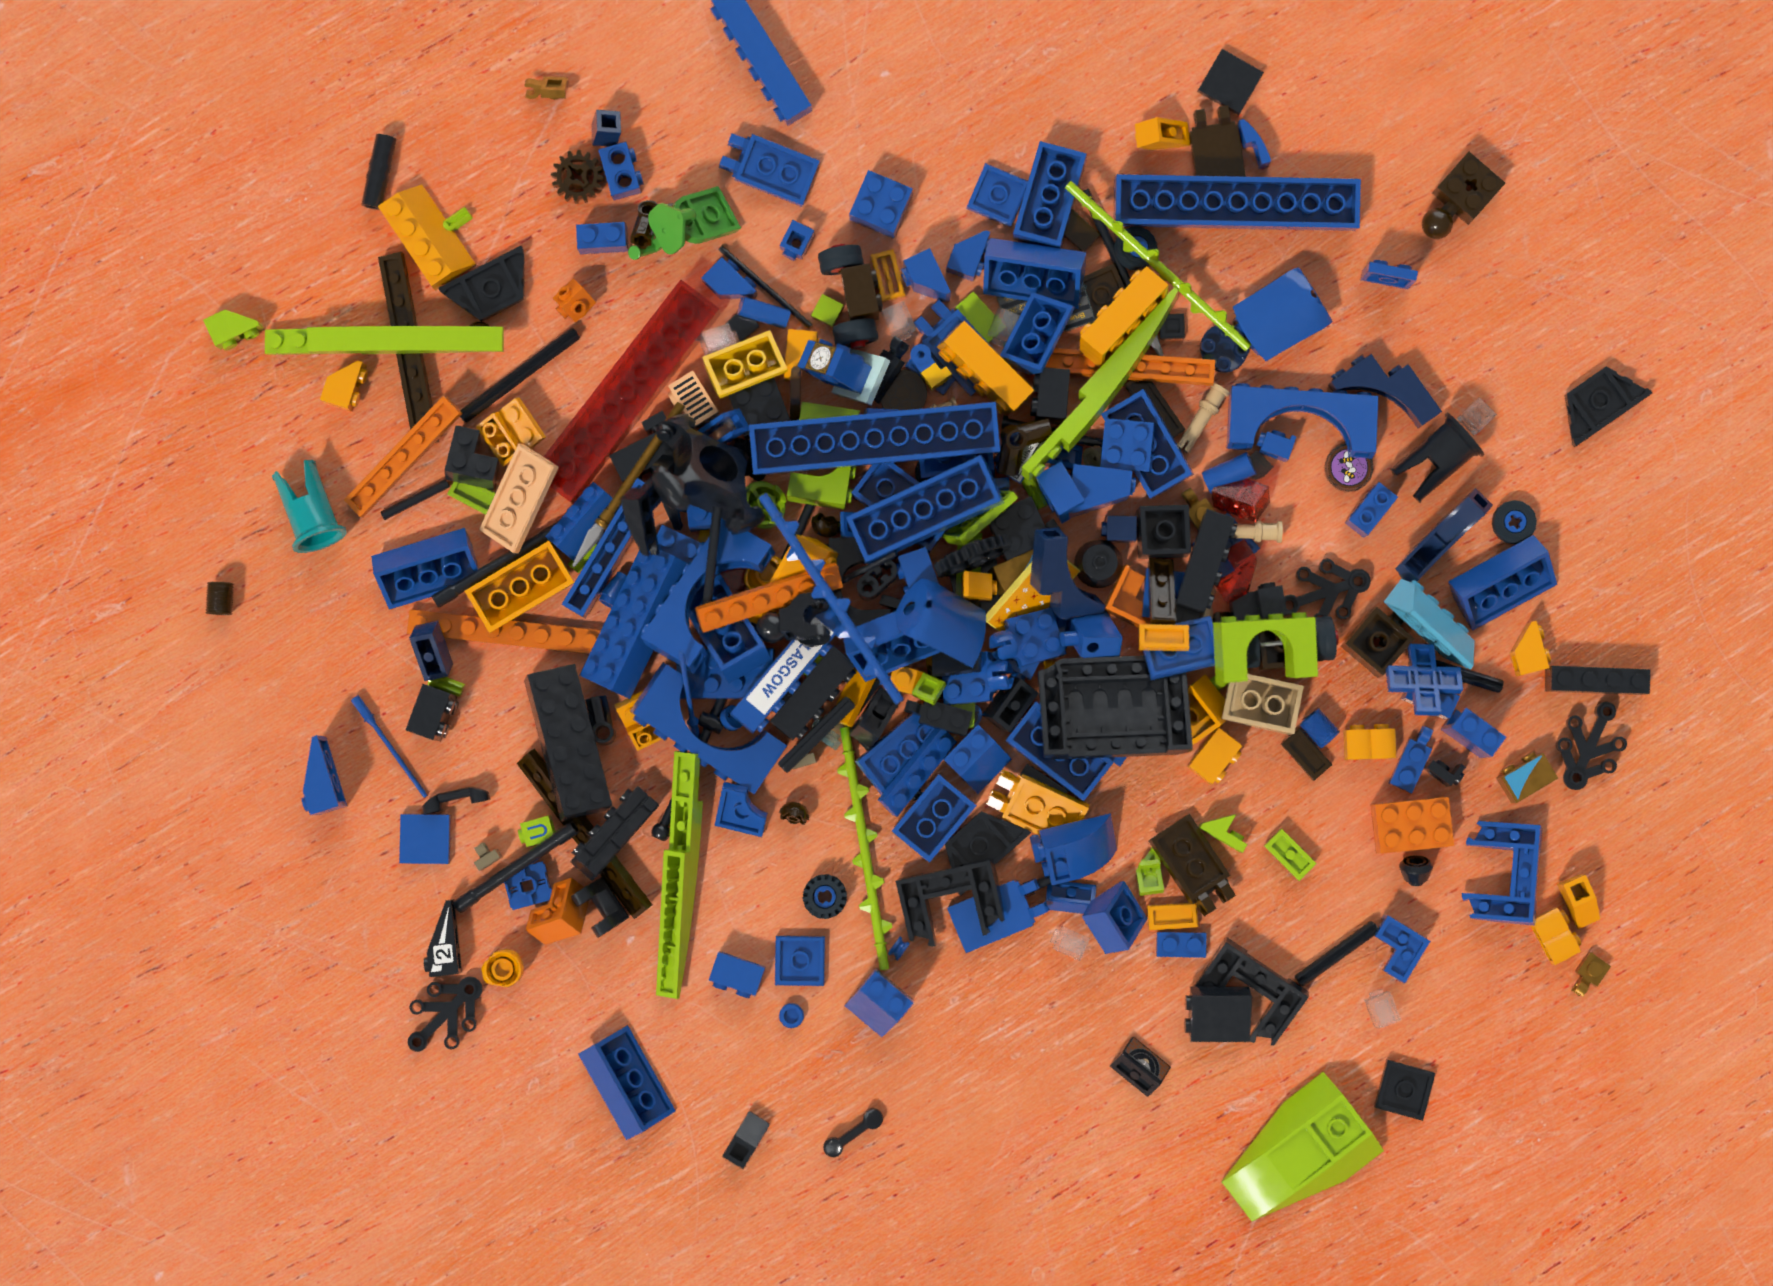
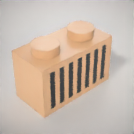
[667,371,720,430]

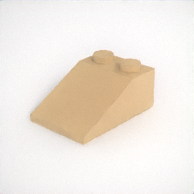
[1222,674,1304,735]

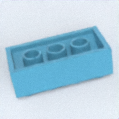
[1384,579,1475,670]

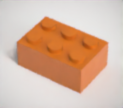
[1370,797,1454,854]

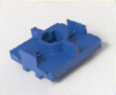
[504,861,552,910]

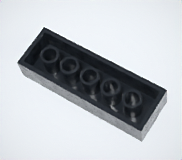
[524,664,612,822]

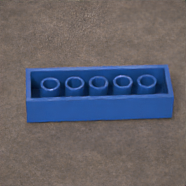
[846,455,1005,563]
[579,550,687,699]

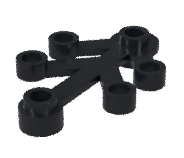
[1284,559,1371,620]
[1556,702,1627,790]
[408,977,483,1052]

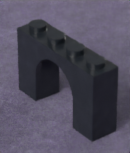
[825,537,890,637]

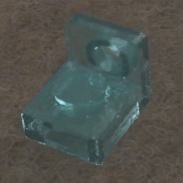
[811,714,842,751]

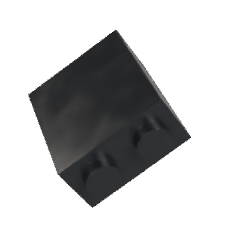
[1184,986,1252,1042]

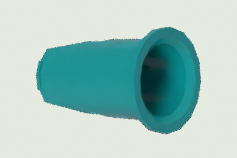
[272,460,347,553]

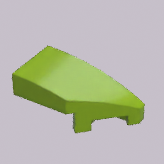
[1136,847,1164,896]

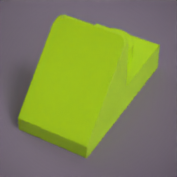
[1198,814,1248,853]

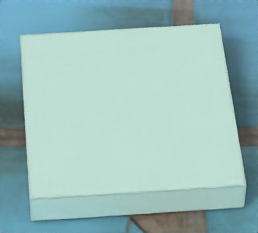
[832,348,890,406]

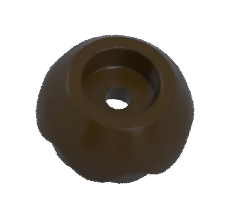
[811,513,841,537]
[779,802,809,825]

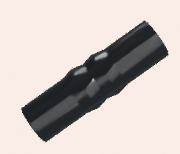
[361,134,396,210]

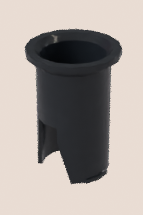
[1390,413,1485,503]

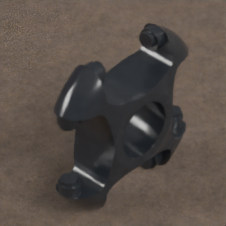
[652,414,766,535]

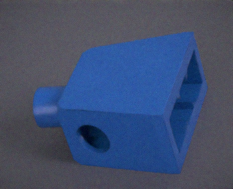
[1060,611,1123,658]

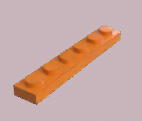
[344,396,463,517]
[695,562,843,633]

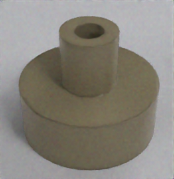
[1083,445,1102,467]

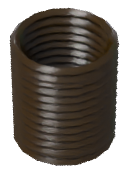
[205,582,234,615]

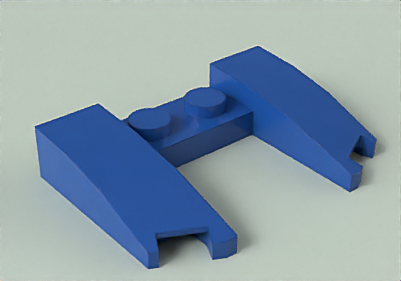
[1462,821,1543,926]

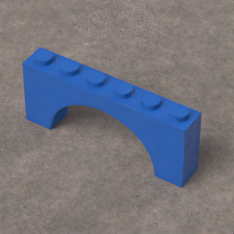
[1226,383,1378,459]
[641,519,775,674]
[630,662,787,794]

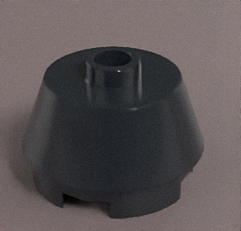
[1074,540,1123,588]

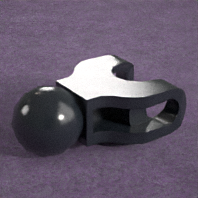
[756,592,831,648]

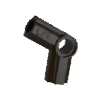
[630,200,674,249]
[997,418,1053,476]

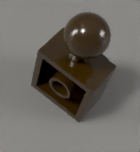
[1422,151,1505,239]
[1341,607,1415,678]

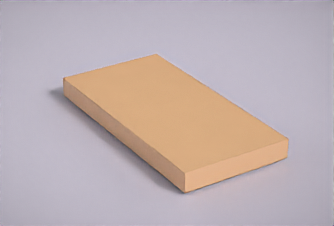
[479,444,559,553]

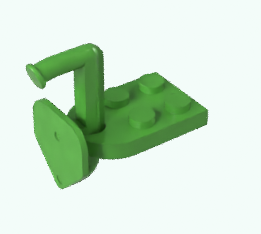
[628,186,741,260]

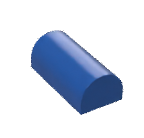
[737,297,791,329]
[1202,452,1257,494]

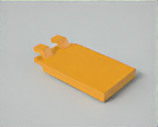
[987,769,1090,835]

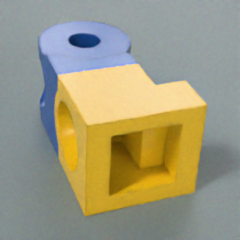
[910,344,952,391]

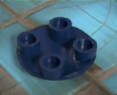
[1200,324,1249,372]

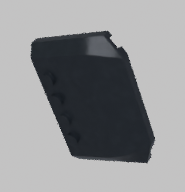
[1038,656,1193,760]

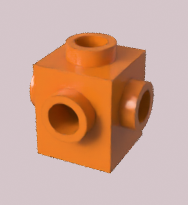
[552,278,596,323]

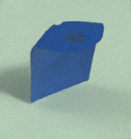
[1233,267,1333,361]
[895,579,986,668]

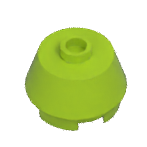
[746,481,786,529]

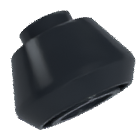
[1399,855,1433,886]

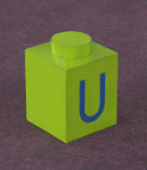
[518,815,555,847]

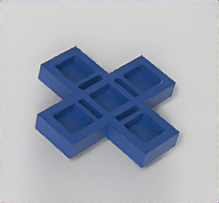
[1386,644,1463,716]

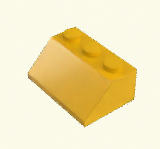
[702,330,788,398]

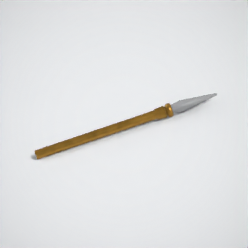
[572,402,685,567]

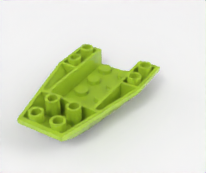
[1221,1072,1384,1221]

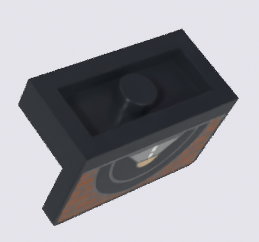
[1110,1037,1171,1097]

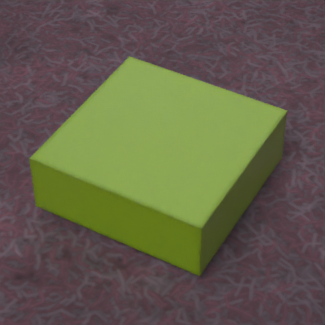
[811,294,844,327]
[912,672,946,705]

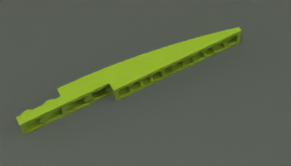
[1022,287,1178,481]
[265,326,504,355]
[656,750,703,999]

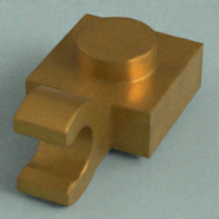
[525,76,568,100]
[1181,488,1216,530]
[1571,952,1611,996]

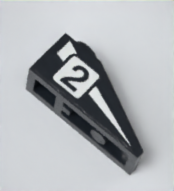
[424,899,462,977]

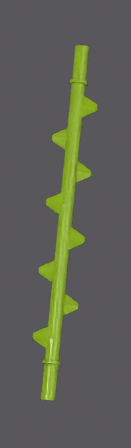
[1065,181,1252,351]
[837,727,892,970]

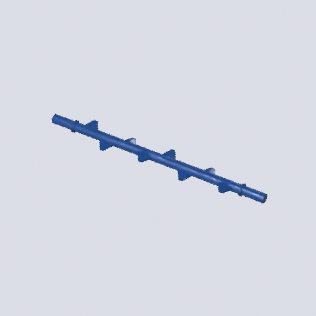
[759,493,904,705]

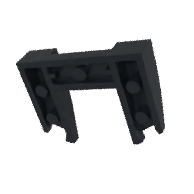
[620,454,687,556]
[895,858,1005,947]
[1194,937,1309,1046]

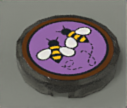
[1324,444,1374,492]

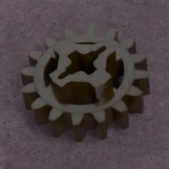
[551,150,605,204]

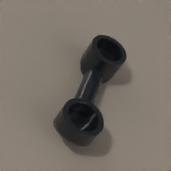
[422,787,491,814]
[823,1108,883,1158]

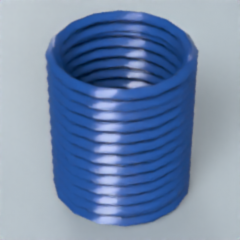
[1300,708,1340,748]

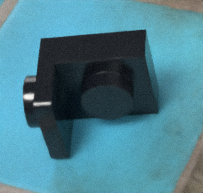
[1424,760,1465,787]

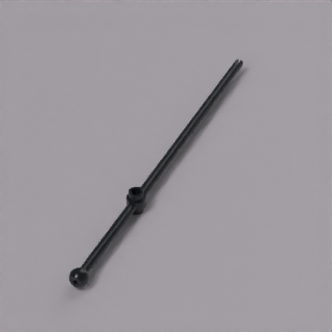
[651,504,816,841]

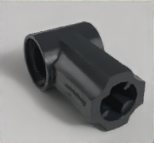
[585,695,616,745]

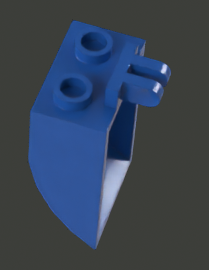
[1030,813,1117,885]

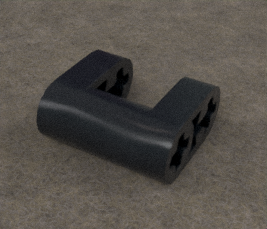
[857,560,897,601]
[571,877,630,938]

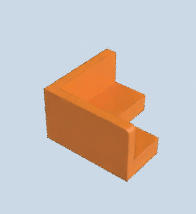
[1104,564,1150,628]
[526,878,589,945]

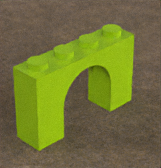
[787,402,860,510]
[1213,612,1318,683]

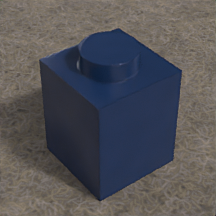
[592,110,621,146]
[1101,516,1137,543]

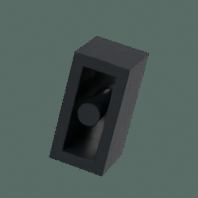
[982,676,1039,732]

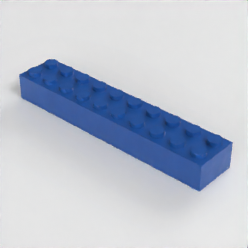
[1114,174,1361,231]
[749,402,1000,475]

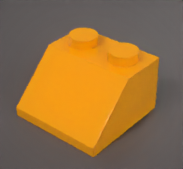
[1188,674,1227,745]

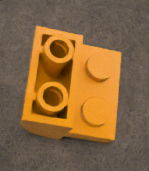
[476,397,546,467]
[614,690,662,751]

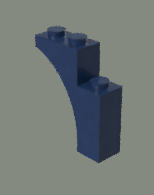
[1328,354,1442,428]
[1395,488,1493,582]
[1030,528,1105,619]

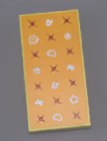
[986,560,1080,632]

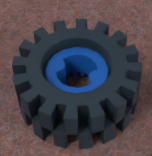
[803,874,847,919]

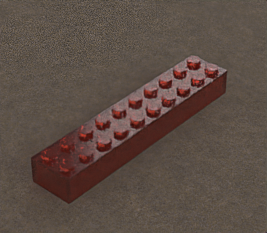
[544,279,721,505]

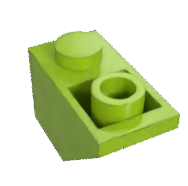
[203,310,264,350]

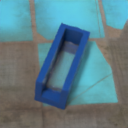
[697,408,749,444]

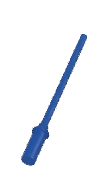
[679,651,700,738]
[351,695,428,798]

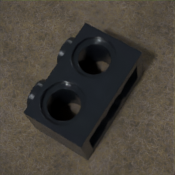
[850,687,899,748]

